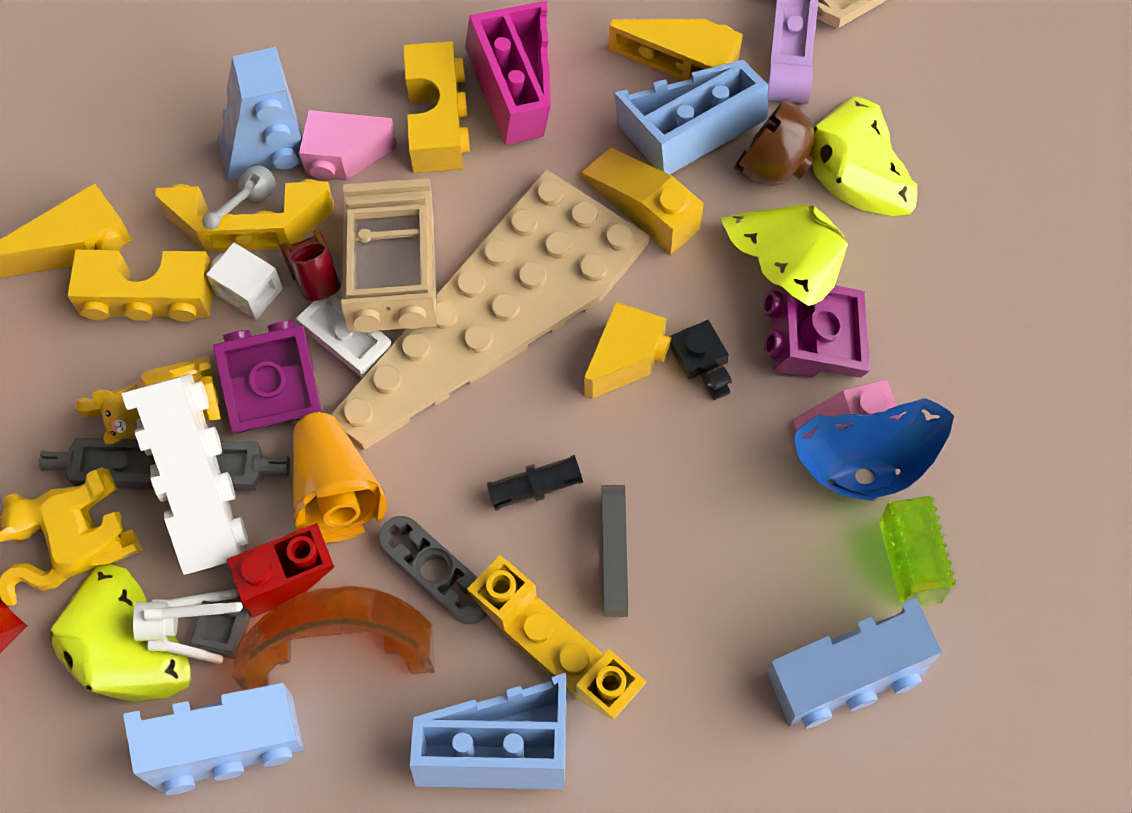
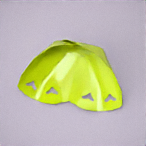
[810,97,917,216]
[721,203,848,306]
[49,564,191,702]

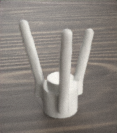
[133,589,243,664]

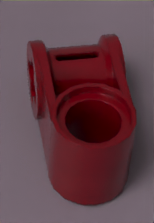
[279,229,341,301]

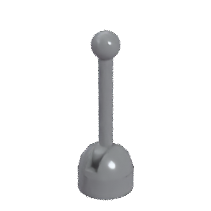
[202,165,276,230]

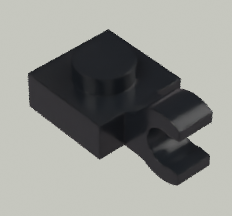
[669,319,732,400]

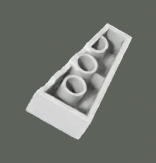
[121,373,248,575]

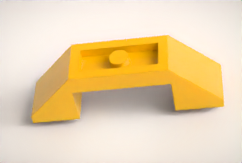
[155,179,335,253]
[467,555,646,720]

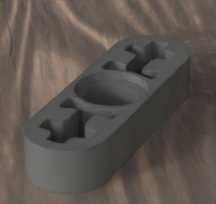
[601,485,628,617]
[379,516,487,624]

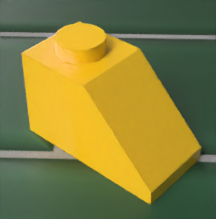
[584,302,671,399]

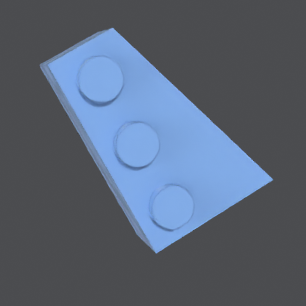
[614,60,768,175]
[766,597,942,728]

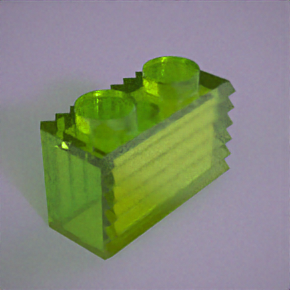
[879,496,957,609]

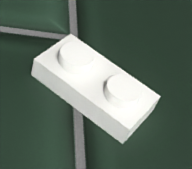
[296,295,392,378]

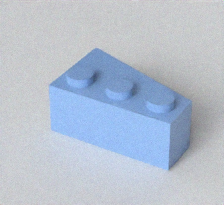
[218,46,302,181]
[410,673,567,790]
[123,683,304,795]

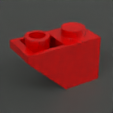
[227,523,335,618]

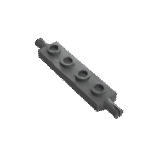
[39,438,290,491]

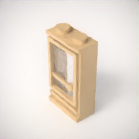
[341,178,437,333]

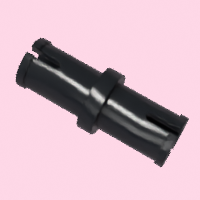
[487,455,583,511]

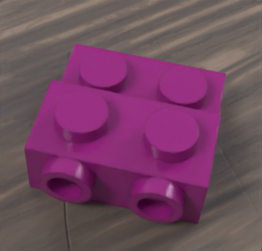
[762,279,870,378]
[213,320,323,434]

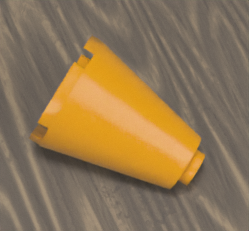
[293,412,388,543]

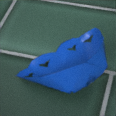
[794,398,954,501]

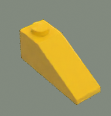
[609,19,743,81]
[581,147,704,256]
[0,183,132,278]

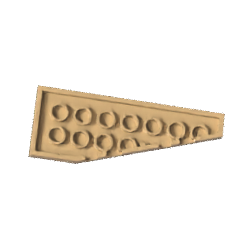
[331,170,650,450]

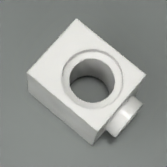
[206,242,283,320]

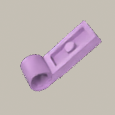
[768,0,818,104]

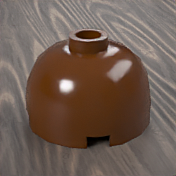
[734,99,815,186]

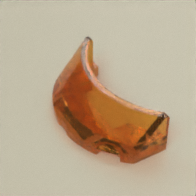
[231,586,435,690]

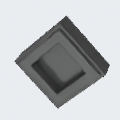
[188,601,251,660]

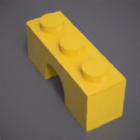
[404,41,470,173]
[68,249,214,322]

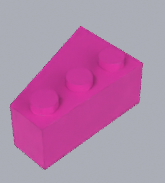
[465,1,551,145]

